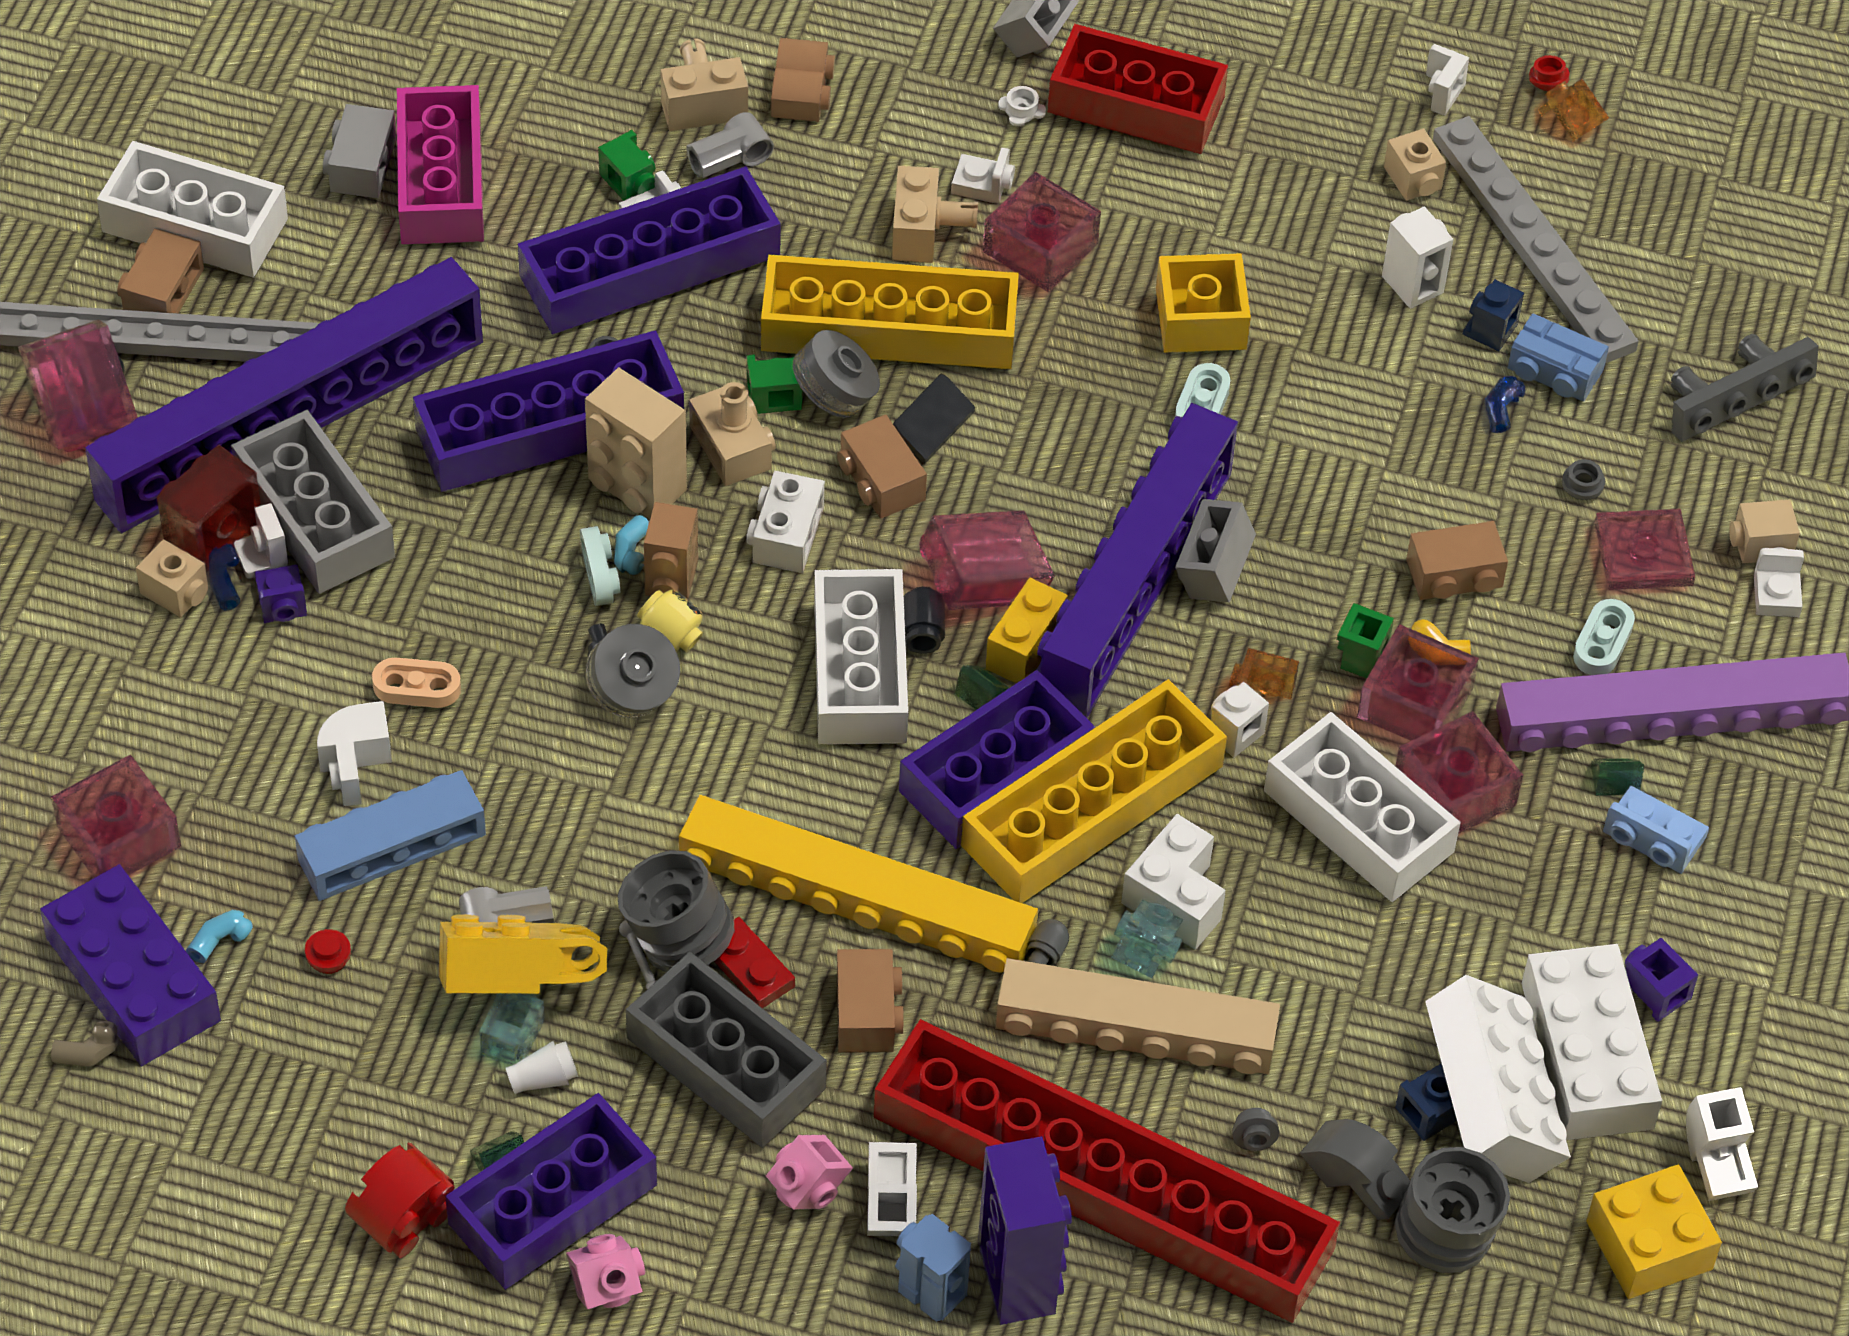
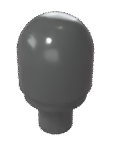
[1026,919,1069,966]

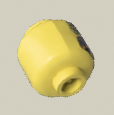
[637,590,703,653]

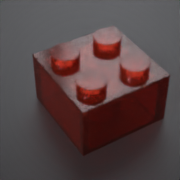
[157,444,261,573]

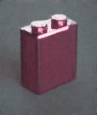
[18,319,138,452]
[919,510,1055,610]

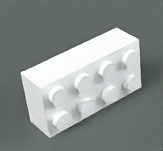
[97,141,288,278]
[814,569,908,744]
[1264,712,1461,902]
[1521,944,1662,1140]
[1425,975,1571,1183]

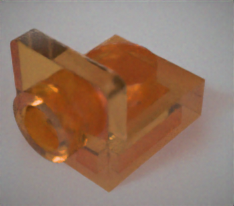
[1538,78,1609,142]
[1229,648,1299,699]

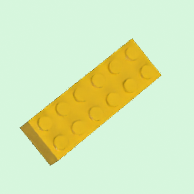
[761,255,1019,369]
[961,679,1227,903]

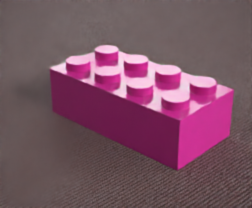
[397,85,484,244]

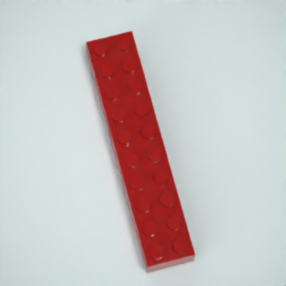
[874,1019,1340,1323]

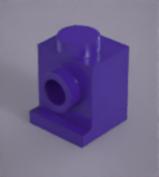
[1624,938,1698,1022]

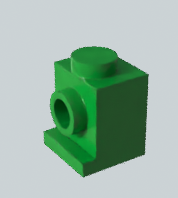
[598,130,656,201]
[746,354,809,414]
[1336,603,1394,681]

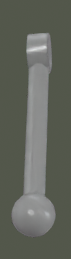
[619,920,656,989]

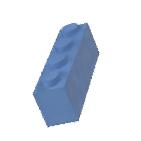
[295,770,486,901]

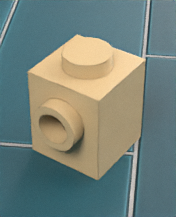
[1384,128,1447,201]
[1729,499,1800,563]
[136,539,208,618]

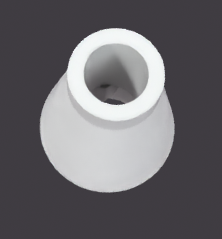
[506,1041,578,1094]

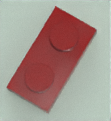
[714,916,795,1009]

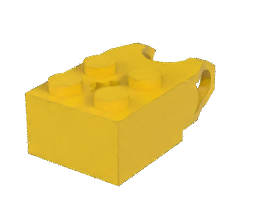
[439,914,607,994]

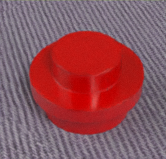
[1529,55,1570,92]
[304,929,351,974]

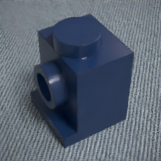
[1462,279,1524,352]
[1395,1063,1457,1141]

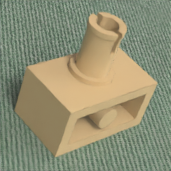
[660,39,748,131]
[892,166,978,263]
[689,382,776,486]

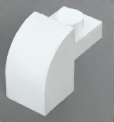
[317,701,392,806]
[1686,1087,1758,1201]
[867,1142,917,1236]

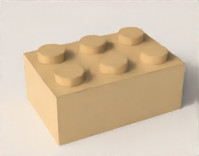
[585,367,687,519]

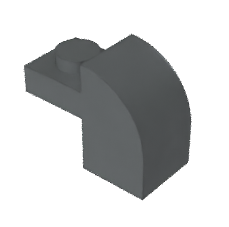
[1300,1119,1410,1220]

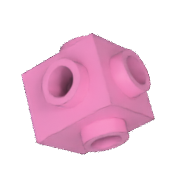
[766,1135,853,1210]
[566,1234,645,1309]

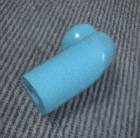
[614,515,649,575]
[186,909,253,963]

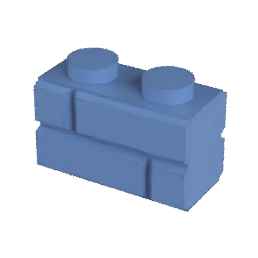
[1508,313,1609,402]
[895,1214,971,1322]

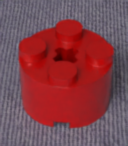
[345,1143,455,1258]

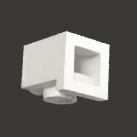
[1211,682,1269,758]

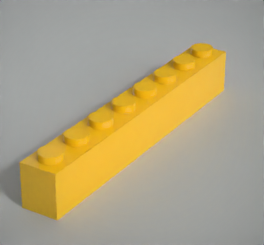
[679,795,1038,973]

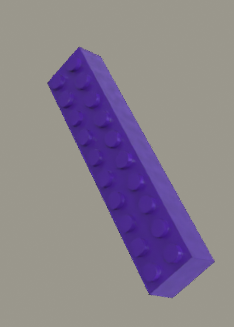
[85,257,483,534]

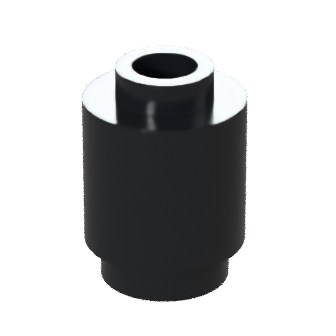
[903,586,945,654]

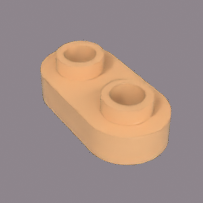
[372,658,461,708]

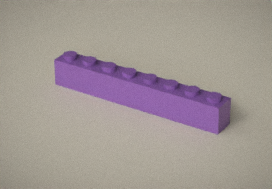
[1496,653,1849,752]

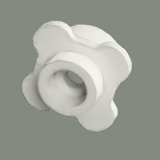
[998,86,1046,126]

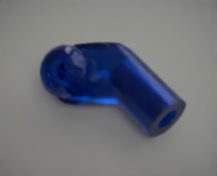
[1484,376,1526,433]
[209,544,240,611]

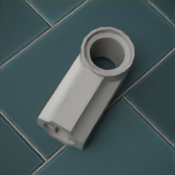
[686,112,774,178]
[459,886,554,923]

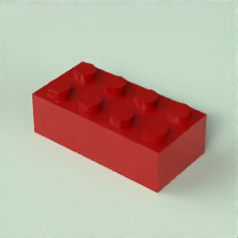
[1047,23,1228,154]

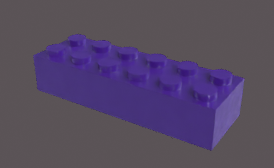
[517,166,781,334]
[413,330,684,492]

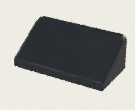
[893,373,976,463]

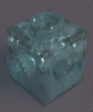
[1111,899,1183,978]

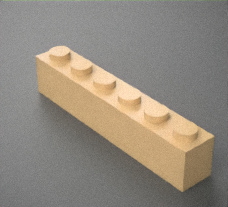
[995,958,1280,1075]

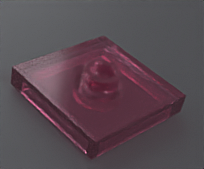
[1594,509,1695,590]

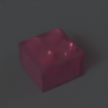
[983,172,1101,292]
[1357,624,1479,752]
[1395,711,1523,834]
[51,754,181,878]

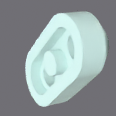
[1175,363,1230,417]
[580,526,620,606]
[1573,599,1635,675]

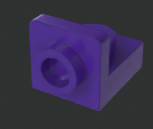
[254,564,307,623]

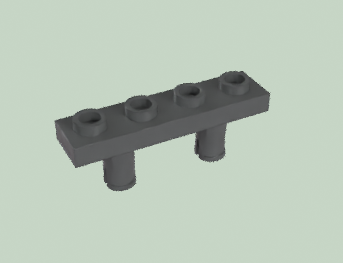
[1671,334,1819,442]

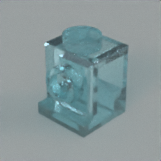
[479,993,545,1065]

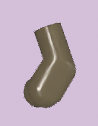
[51,1021,120,1067]

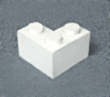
[1121,814,1226,950]

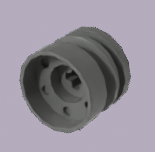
[618,850,735,972]
[1394,1147,1510,1273]

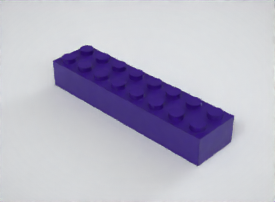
[1037,403,1238,718]

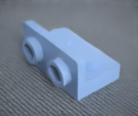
[1603,786,1709,874]

